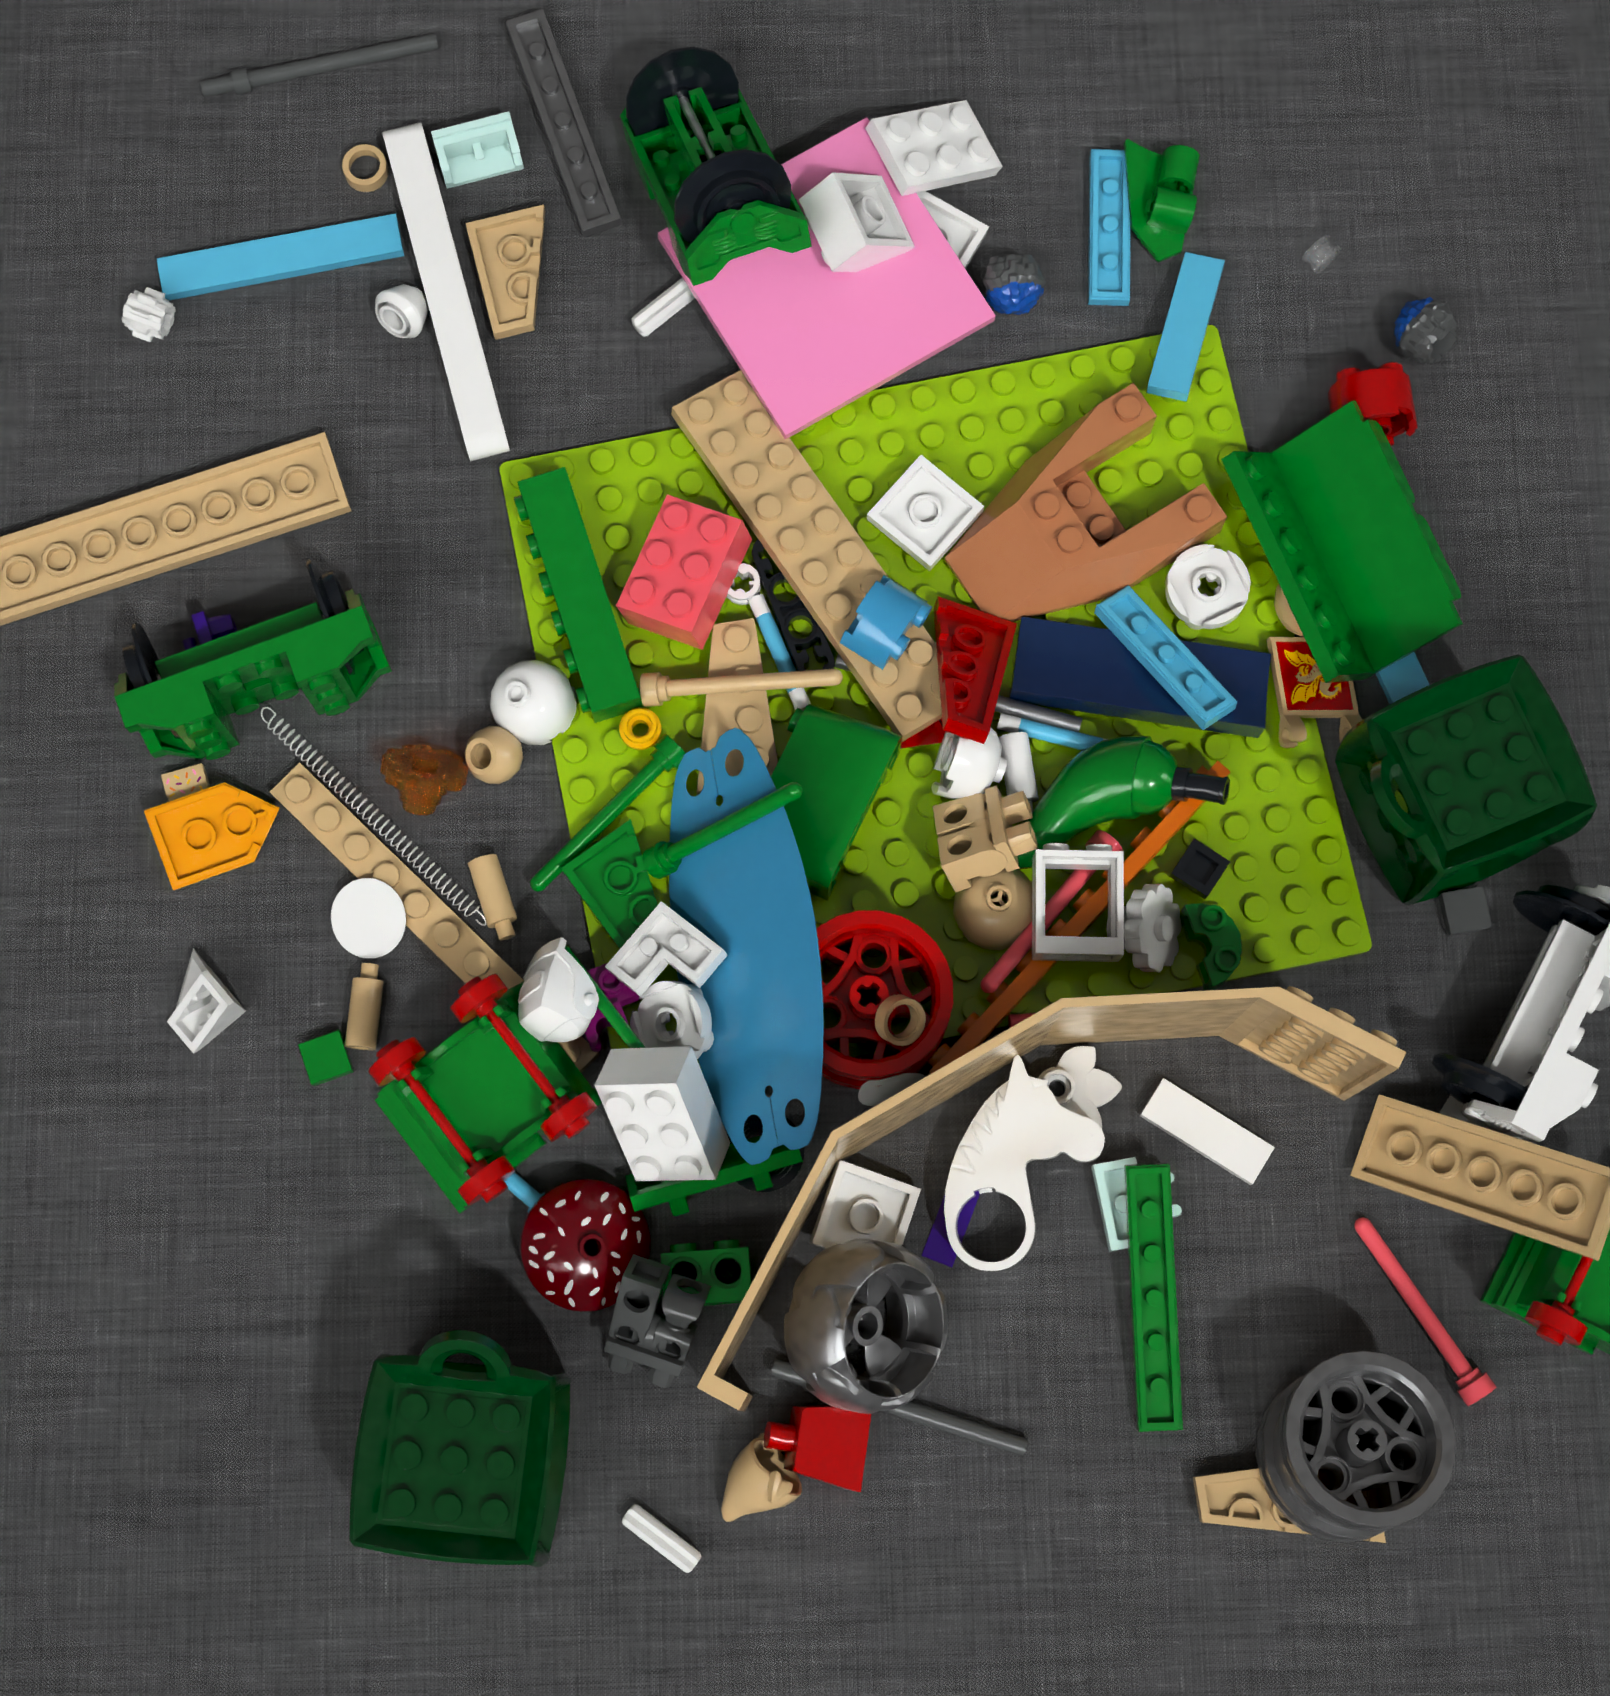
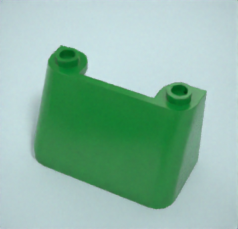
[771,704,902,901]

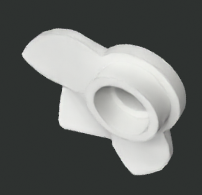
[1038,1046,1122,1129]

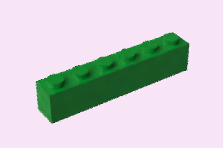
[514,467,643,723]

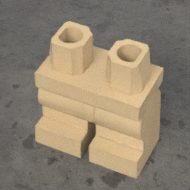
[933,786,1038,893]

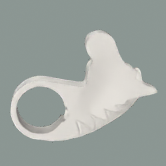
[944,1055,1105,1271]

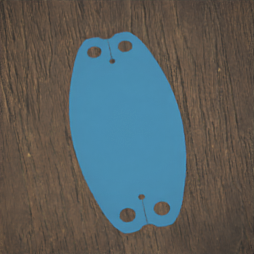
[669,728,824,1165]

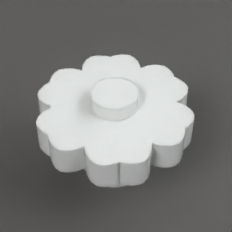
[1106,884,1182,972]

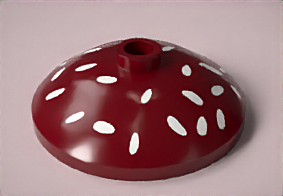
[520,1179,650,1312]

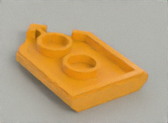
[144,782,280,890]

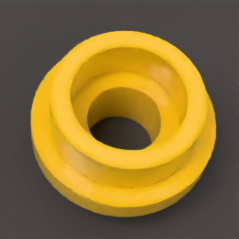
[619,707,662,750]

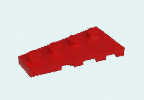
[933,596,1017,744]

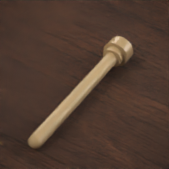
[640,669,843,707]

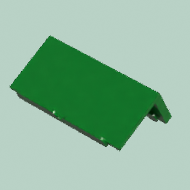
[1221,401,1463,683]

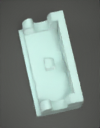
[431,111,524,189]

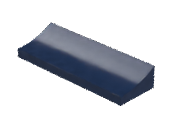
[1009,617,1271,738]

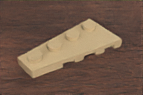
[697,618,778,796]

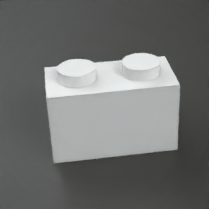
[799,172,915,272]

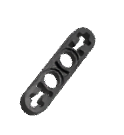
[752,539,835,688]

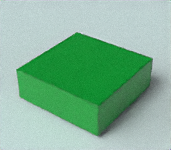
[298,1030,354,1086]

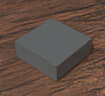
[1439,886,1492,937]

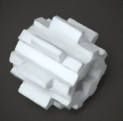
[122,287,176,342]

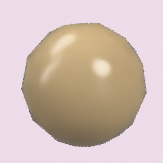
[464,726,523,784]

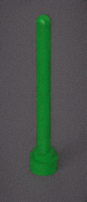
[530,734,686,892]
[643,782,803,879]

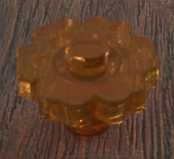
[380,744,468,815]

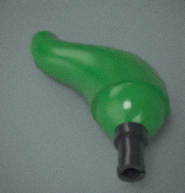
[1018,736,1230,869]

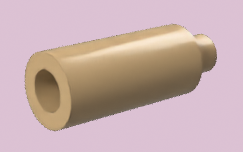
[468,854,517,941]
[345,963,384,1050]

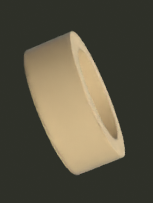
[342,144,389,192]
[875,994,926,1046]

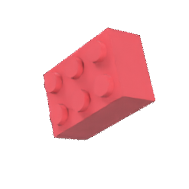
[616,494,752,650]

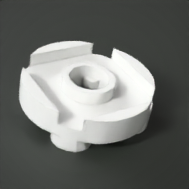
[1165,544,1251,630]
[630,981,714,1059]

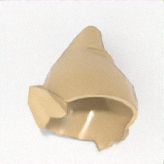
[721,1433,802,1522]

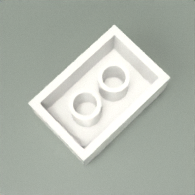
[594,1046,730,1181]

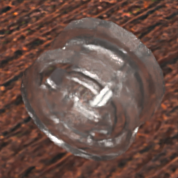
[1301,234,1342,275]

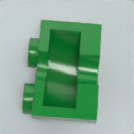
[1180,903,1242,991]

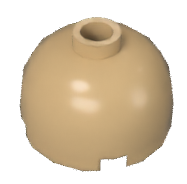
[953,868,1032,950]

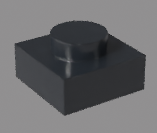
[1169,838,1230,899]

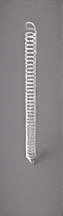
[261,707,487,926]

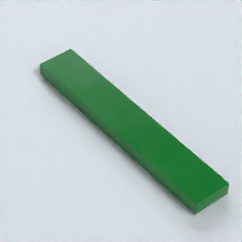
[1124,1163,1183,1432]

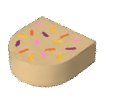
[161,763,210,802]

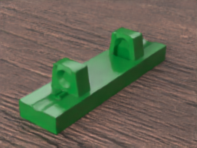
[625,1135,803,1216]

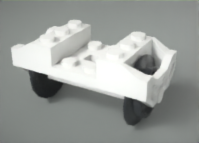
[1432,885,1610,1142]

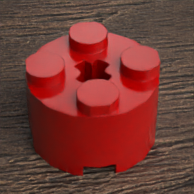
[1328,362,1418,446]

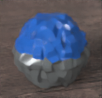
[983,254,1047,315]
[1394,297,1458,364]

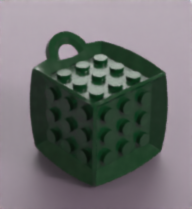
[1335,654,1597,905]
[349,1330,571,1567]

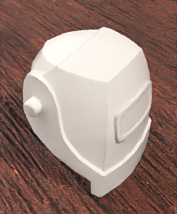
[518,937,599,1042]

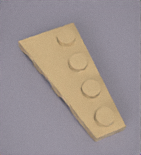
[1193,1468,1386,1543]

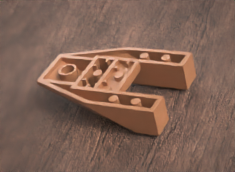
[945,383,1227,622]

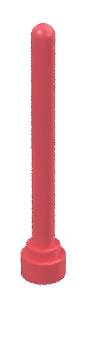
[980,830,1123,994]
[1354,1217,1497,1406]

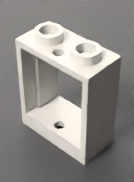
[1032,843,1124,962]

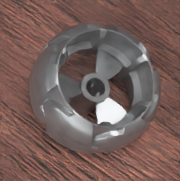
[784,1239,948,1414]

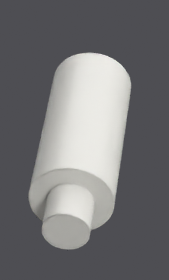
[998,732,1039,811]

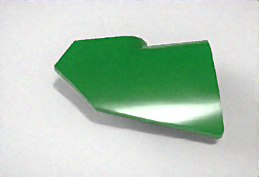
[1124,139,1200,263]

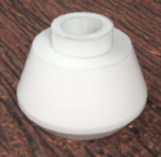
[375,284,428,338]

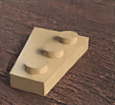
[465,204,546,340]

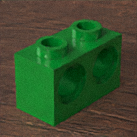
[661,1240,752,1306]

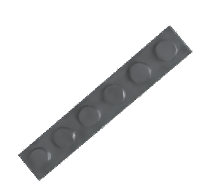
[505,9,622,237]

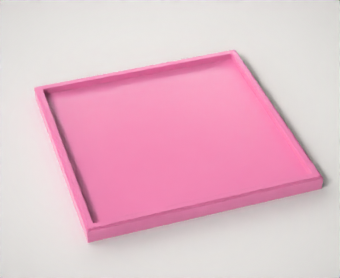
[658,117,996,439]

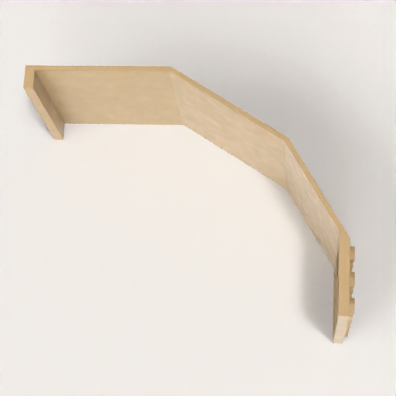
[697,986,1406,1412]

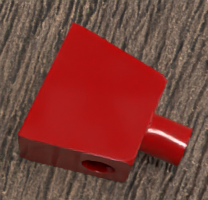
[764,1405,872,1492]

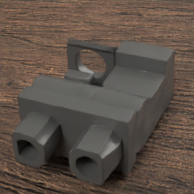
[604,1254,711,1388]

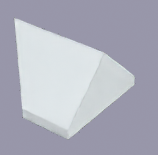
[167,948,246,1054]

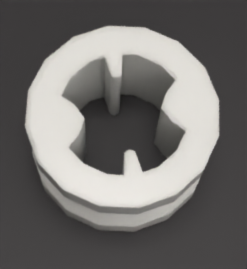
[727,563,761,605]

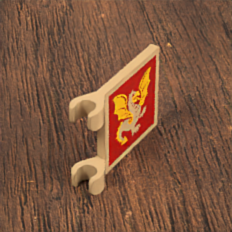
[1267,637,1362,748]

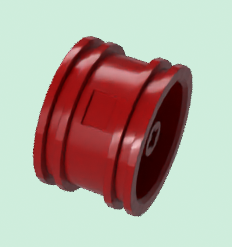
[816,910,953,1090]

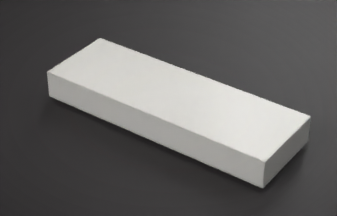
[1140,1078,1275,1185]

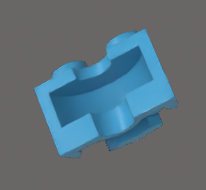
[840,575,932,670]

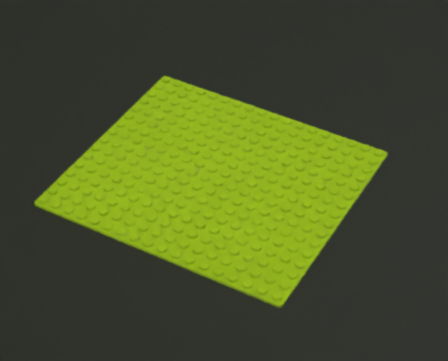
[500,325,1372,1071]

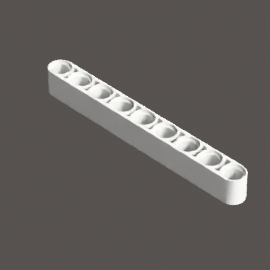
[382,122,510,462]

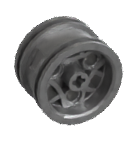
[1256,1351,1456,1543]

